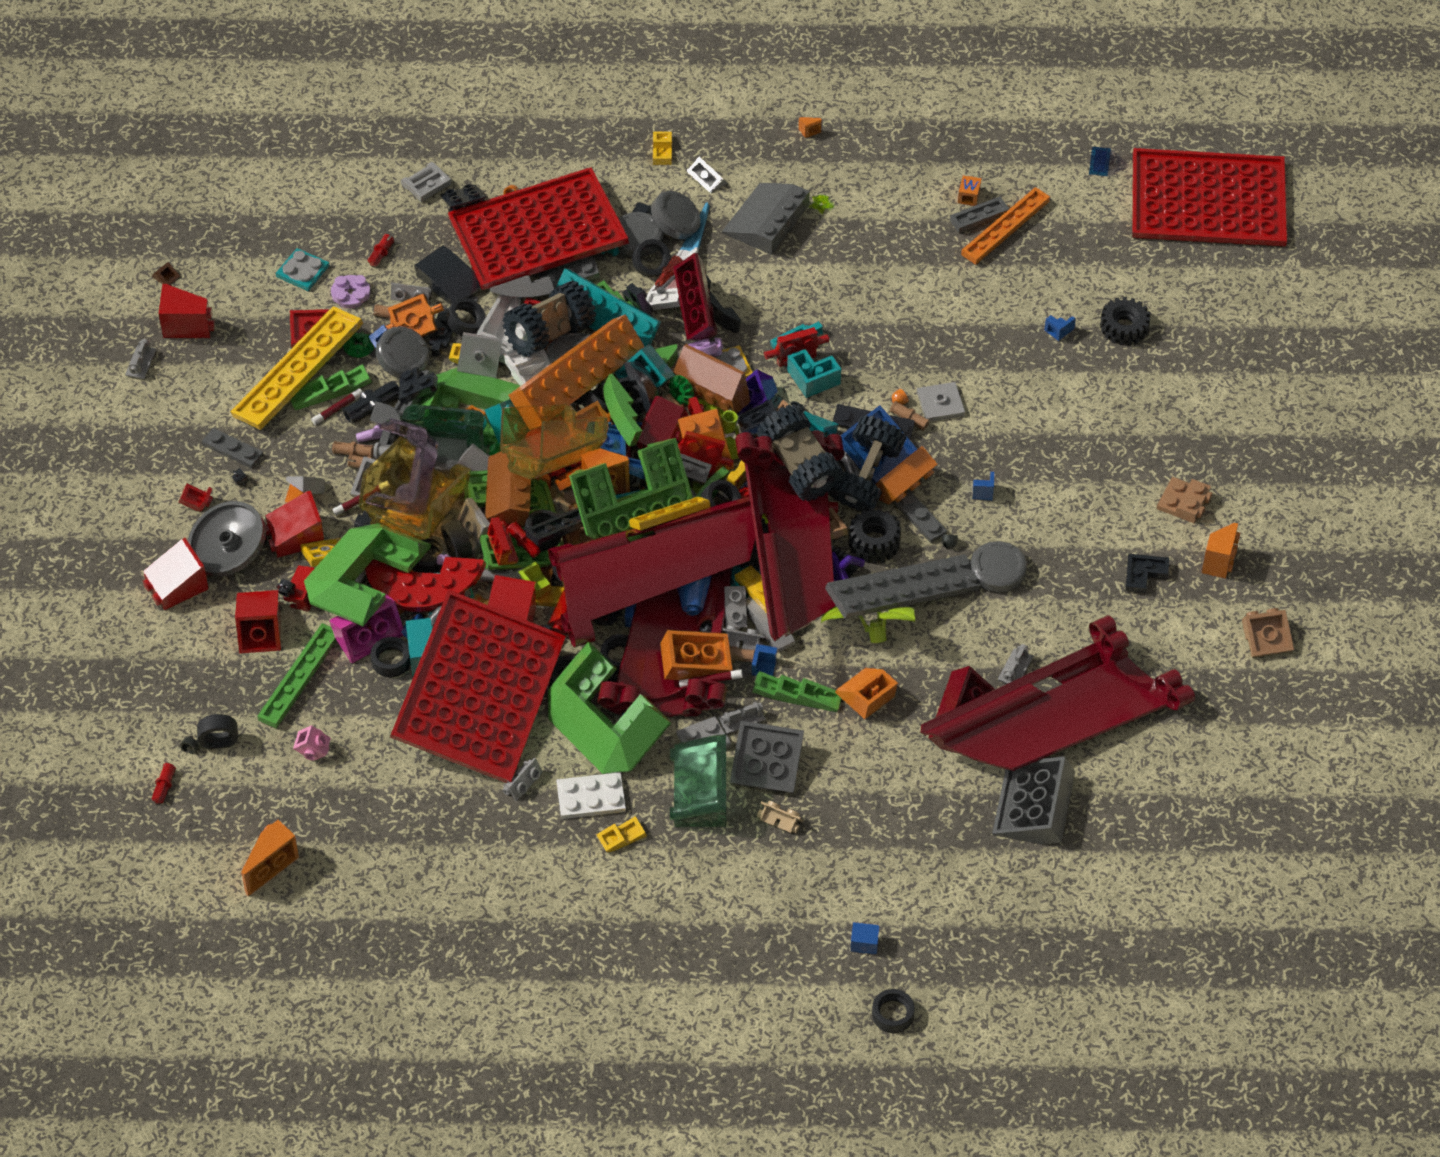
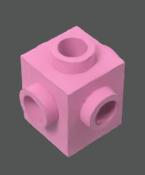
[293,725,331,761]

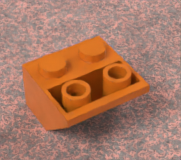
[1202,523,1241,579]
[835,668,898,719]

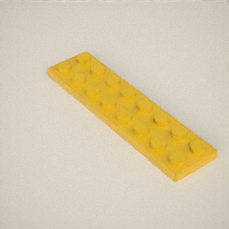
[230,306,363,430]

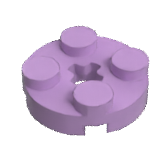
[331,275,370,308]
[688,338,723,356]

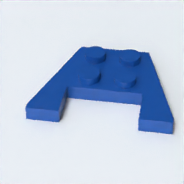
[585,422,645,479]

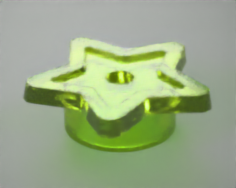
[809,195,834,214]

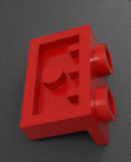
[487,517,518,566]

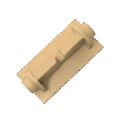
[757,801,803,834]

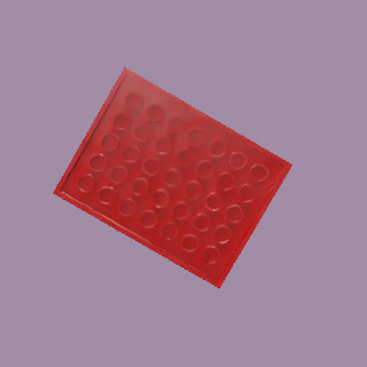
[1132,148,1287,246]
[447,167,629,290]
[390,590,566,783]

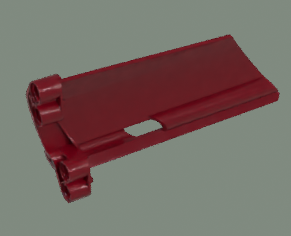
[735,430,845,641]
[548,496,763,648]
[598,567,733,717]
[920,615,1195,771]

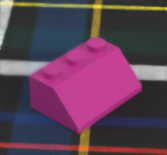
[329,592,404,663]

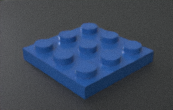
[841,405,917,484]

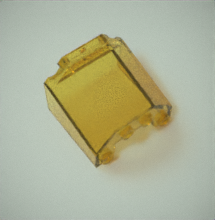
[500,404,609,480]
[358,437,471,540]

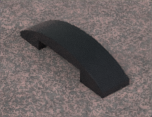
[706,275,741,333]
[624,361,659,422]

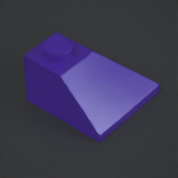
[737,369,778,415]

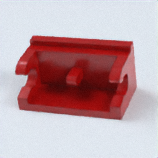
[283,565,315,612]

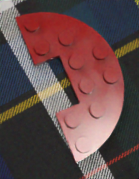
[365,557,486,612]

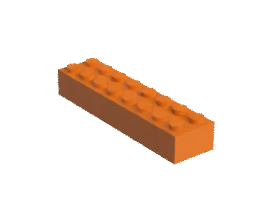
[508,314,644,429]

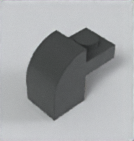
[370,401,406,445]

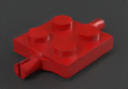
[764,327,829,367]
[678,430,734,478]

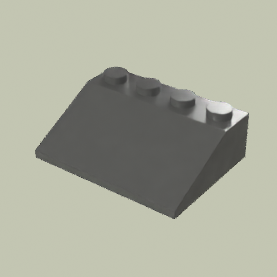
[722,183,810,255]
[992,757,1075,844]

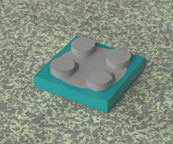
[275,248,329,291]

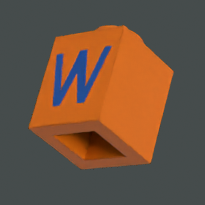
[958,175,982,206]

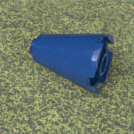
[677,575,712,616]

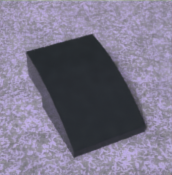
[414,245,482,304]

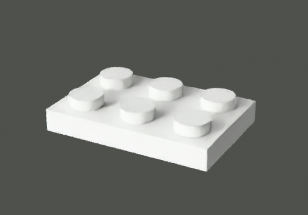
[556,772,626,819]

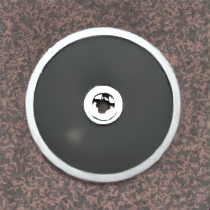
[188,501,266,577]

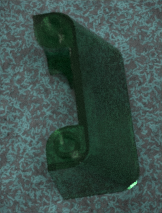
[402,404,490,453]
[670,735,726,827]

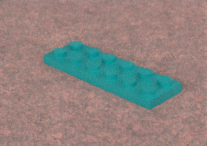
[556,269,661,347]

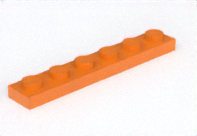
[961,187,1050,265]

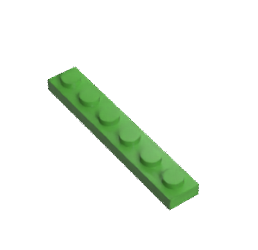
[257,623,337,729]

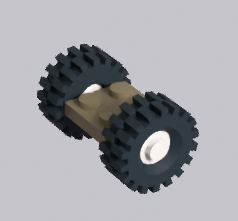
[502,281,596,357]
[757,404,844,501]
[828,415,907,511]

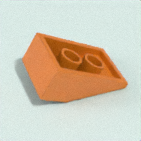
[678,409,734,473]
[660,630,732,680]
[241,820,299,896]

